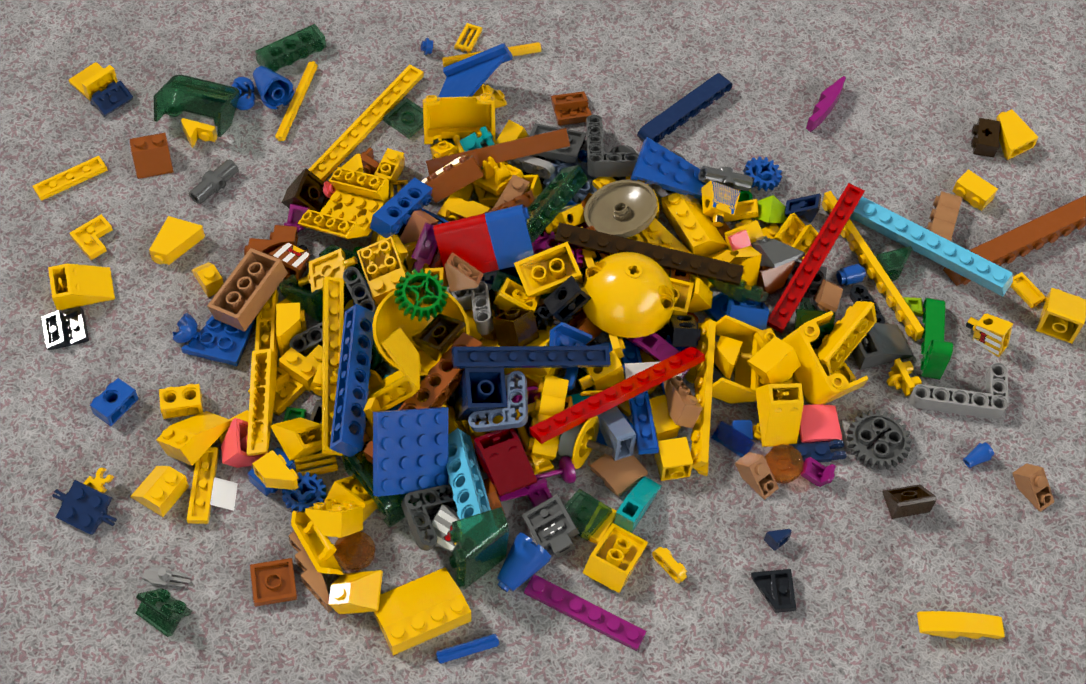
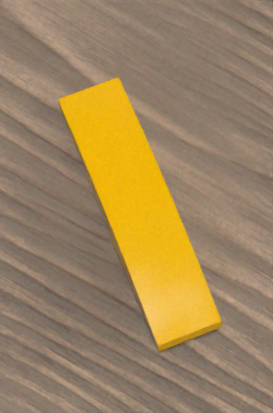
[917,611,1005,639]

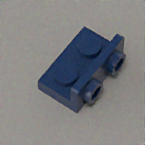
[90,80,133,117]

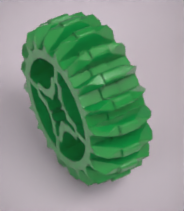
[394,268,448,322]

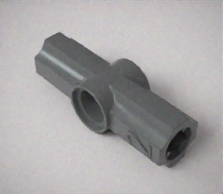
[189,159,239,204]
[698,166,753,192]

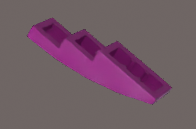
[806,76,846,132]

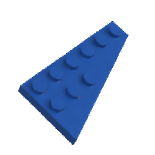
[631,137,707,199]
[181,315,257,366]

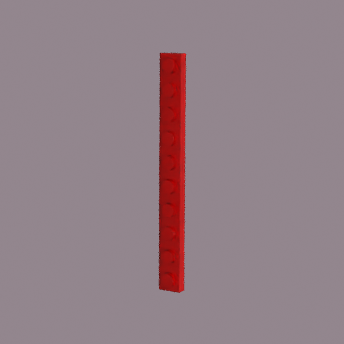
[767,183,865,333]
[529,347,705,444]

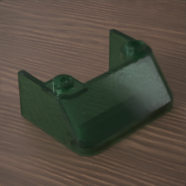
[153,75,239,137]

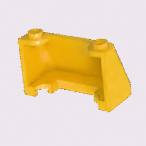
[423,94,496,144]

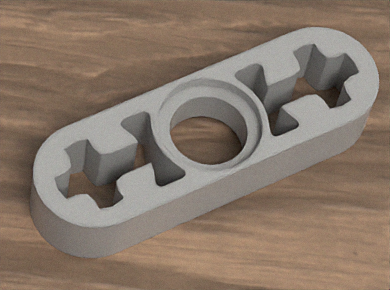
[507,156,555,179]

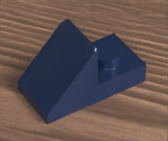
[785,193,821,223]

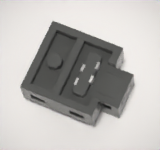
[522,494,579,558]

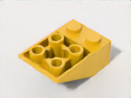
[357,236,407,306]
[48,263,115,310]
[755,383,804,447]

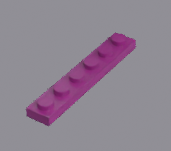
[524,574,647,651]

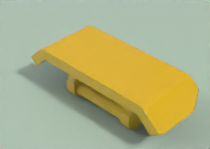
[291,511,345,575]

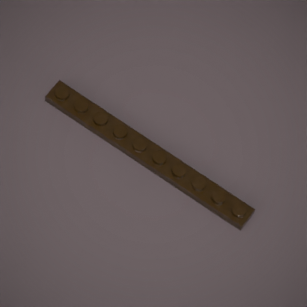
[555,222,744,286]

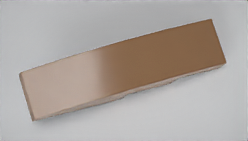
[288,531,332,612]

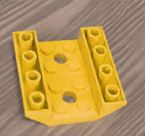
[298,167,389,239]

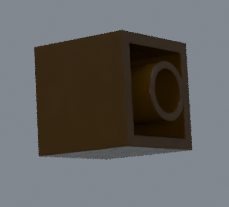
[493,307,539,346]

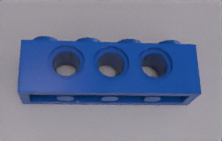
[370,177,433,238]

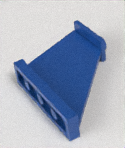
[438,43,512,97]

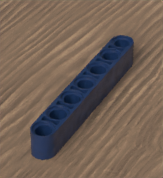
[637,73,733,143]

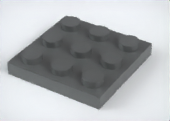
[529,123,586,163]

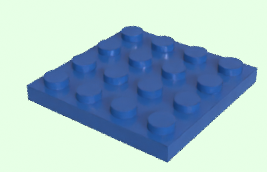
[373,407,448,497]

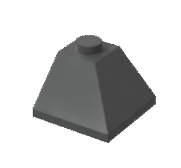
[751,236,805,268]

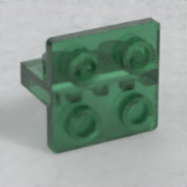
[135,588,192,637]

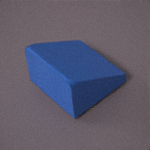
[731,420,753,444]

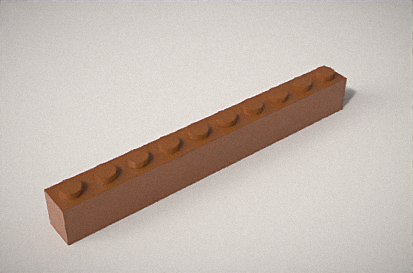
[943,195,1086,286]

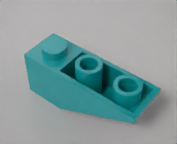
[614,476,662,533]

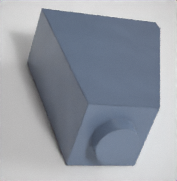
[597,406,636,461]

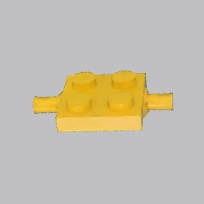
[298,248,358,296]

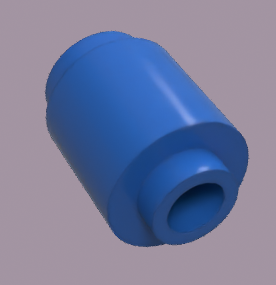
[836,264,866,286]

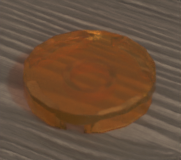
[764,444,804,484]
[334,531,375,571]

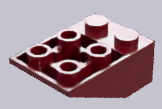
[474,428,537,497]

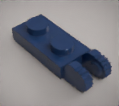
[788,440,847,465]

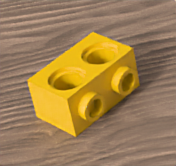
[159,384,203,419]

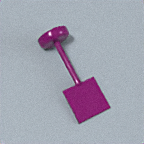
[496,456,576,502]

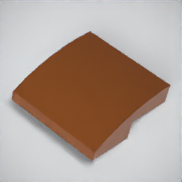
[551,91,592,126]

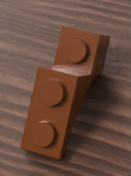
[244,225,299,256]

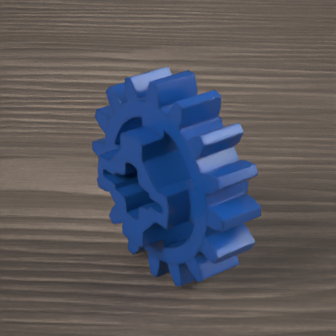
[743,156,782,192]
[282,472,327,512]

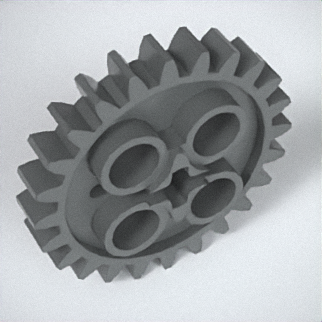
[846,410,912,470]

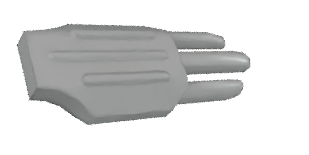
[142,566,190,587]

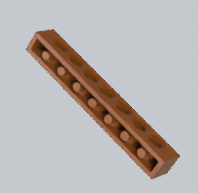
[363,332,484,464]

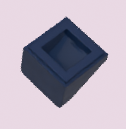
[764,529,792,551]

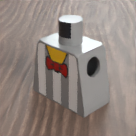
[423,505,476,552]

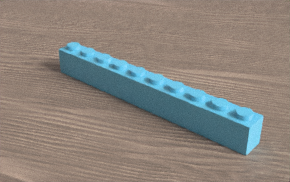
[850,197,1013,297]

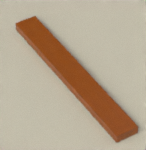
[426,128,570,175]

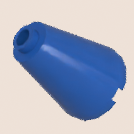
[253,66,294,109]
[496,532,552,592]

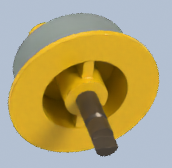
[557,416,613,469]

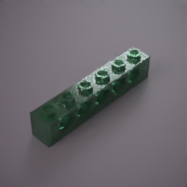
[527,165,588,243]

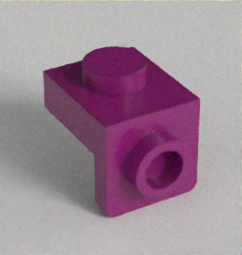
[284,204,310,233]
[800,457,836,487]
[527,478,553,507]

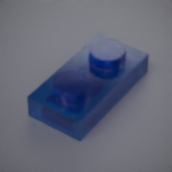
[711,421,756,457]

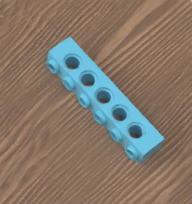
[446,428,496,542]

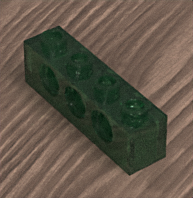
[255,24,326,72]

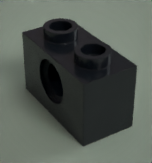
[543,275,591,323]

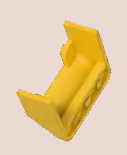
[782,311,868,405]
[712,315,766,404]
[332,327,420,417]

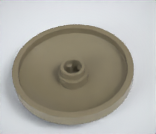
[584,180,658,238]

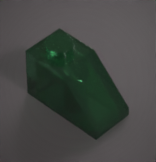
[876,246,912,281]

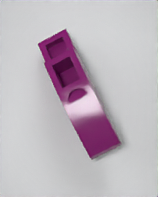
[624,333,691,379]

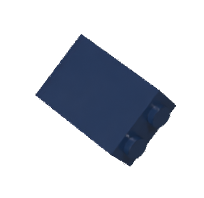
[454,368,508,421]

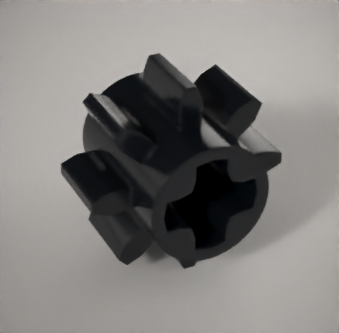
[534,306,554,331]

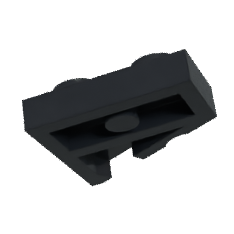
[751,569,796,613]

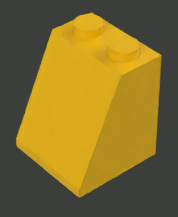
[1036,288,1086,344]

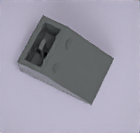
[852,323,913,370]

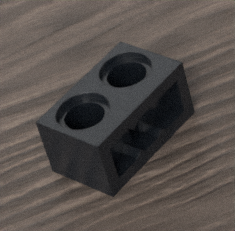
[669,315,701,347]

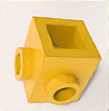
[430,140,459,159]

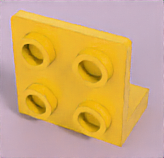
[69,62,118,101]

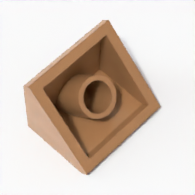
[444,252,484,292]

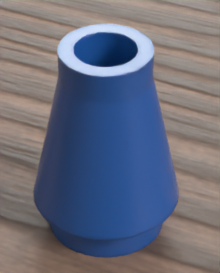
[963,442,994,468]

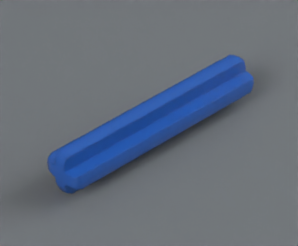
[436,634,499,663]

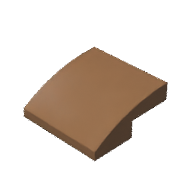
[590,454,648,497]

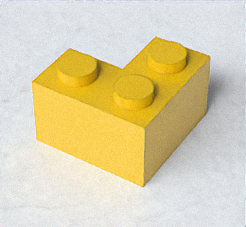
[278,345,322,392]

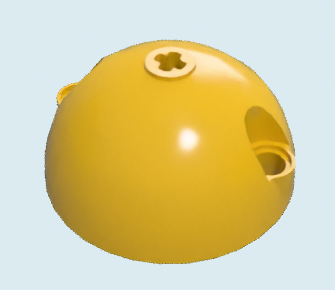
[582,252,675,338]
[372,283,470,378]

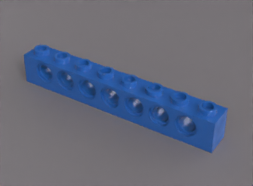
[330,304,375,457]

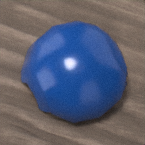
[173,313,198,343]

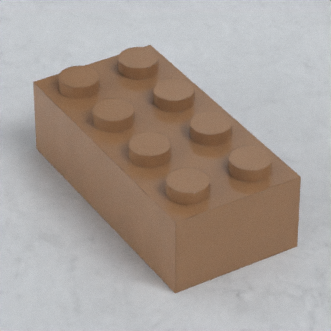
[207,248,288,332]

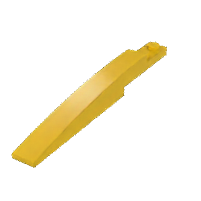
[247,289,279,456]

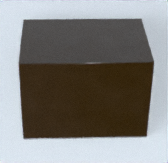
[413,313,466,361]
[882,484,937,519]

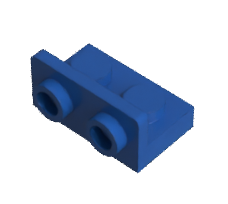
[549,322,592,346]

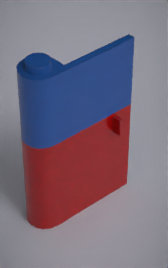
[433,204,535,281]

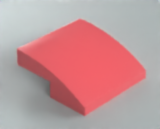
[799,404,843,443]

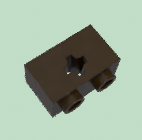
[971,118,1000,158]

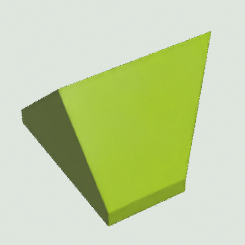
[753,195,787,224]

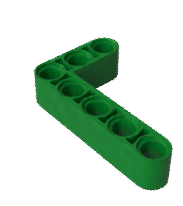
[920,298,953,380]

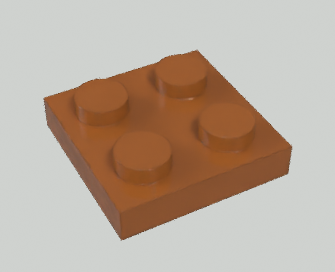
[250,558,297,607]

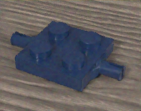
[52,480,117,535]

